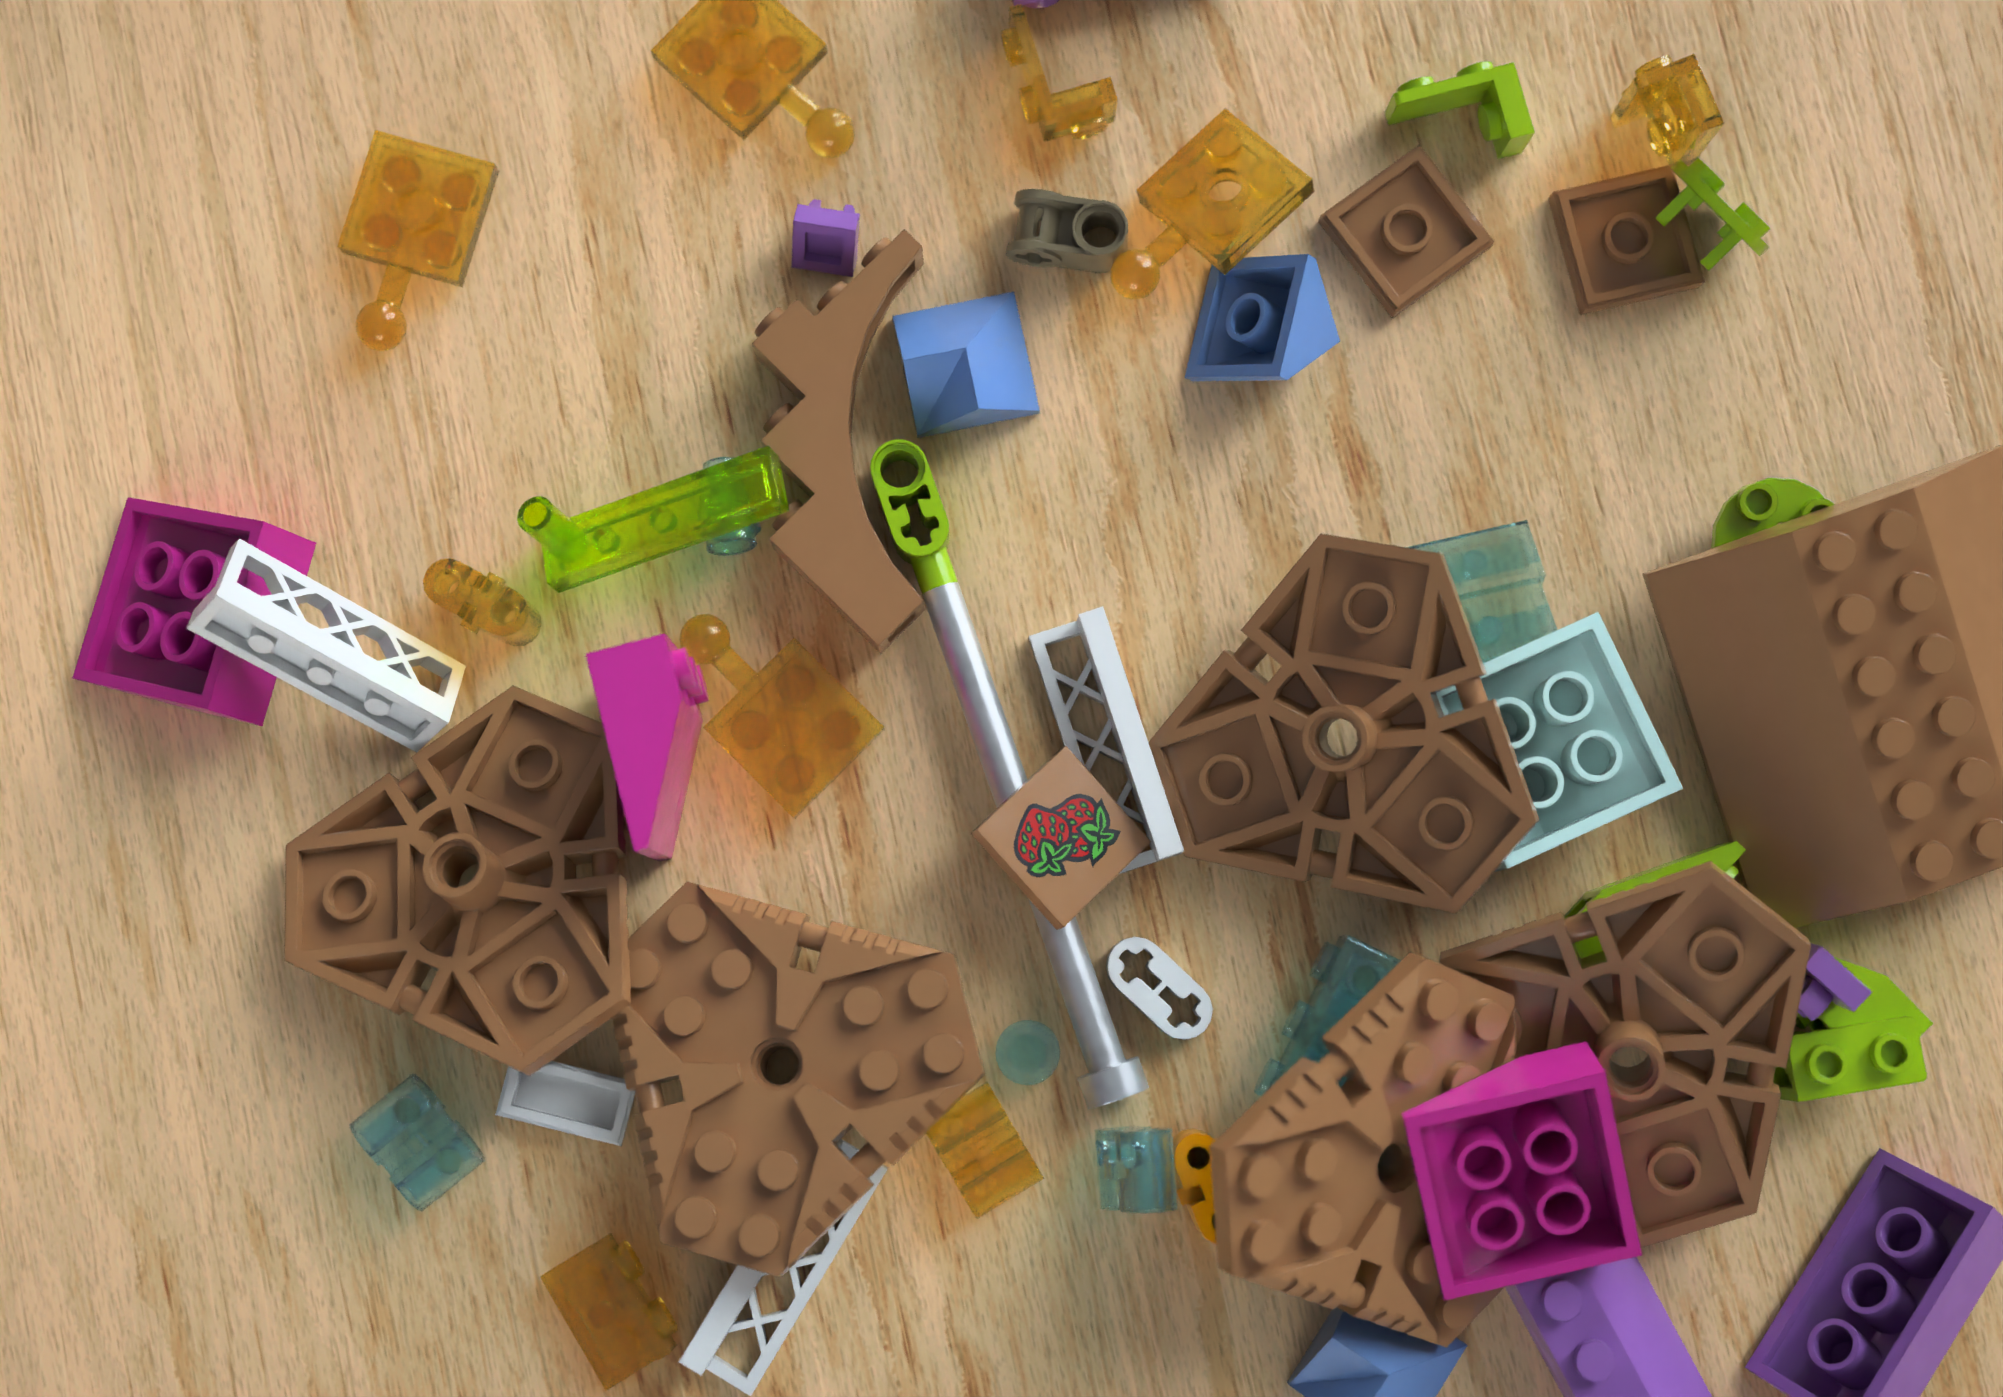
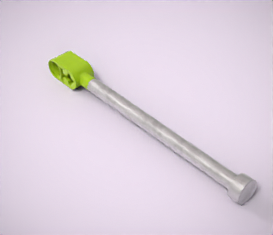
[870,439,1149,1109]

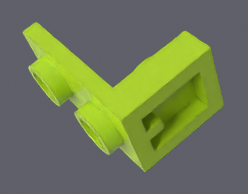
[1385,61,1535,159]
[1773,1016,1927,1102]

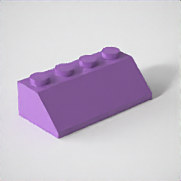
[1745,1148,2003,1397]
[1505,1257,1712,1397]

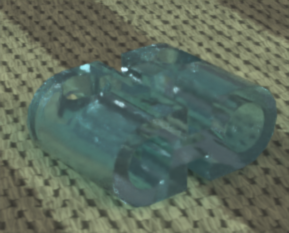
[350,1074,485,1212]
[1095,1126,1178,1213]

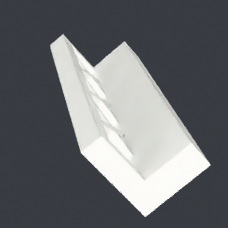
[186,539,466,752]
[1028,606,1184,874]
[679,1139,888,1397]

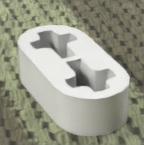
[1106,937,1213,1040]

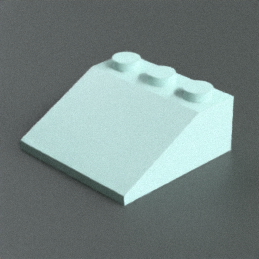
[1436,612,1683,872]

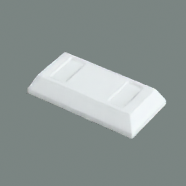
[495,1061,636,1146]

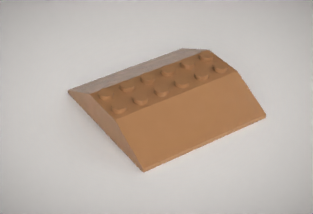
[1642,445,2003,928]

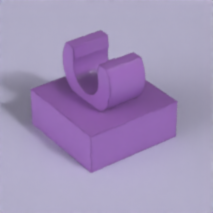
[792,199,860,277]
[1798,943,1872,1021]

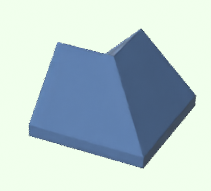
[1185,254,1340,381]
[892,291,1040,438]
[1287,1307,1467,1397]

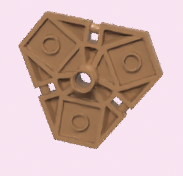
[1148,533,1539,914]
[284,685,631,1076]
[1439,861,1811,1248]
[611,881,985,1277]
[1210,953,1517,1348]

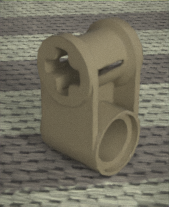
[1006,189,1128,273]

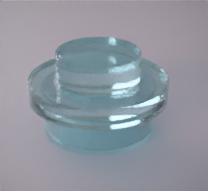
[995,1020,1060,1085]

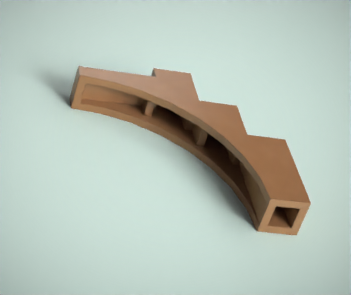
[752,229,925,654]

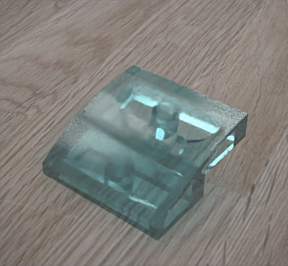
[1406,520,1557,663]

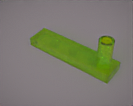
[517,445,789,593]

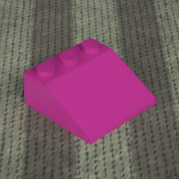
[72,497,316,726]
[585,633,709,862]
[1402,1041,1642,1300]

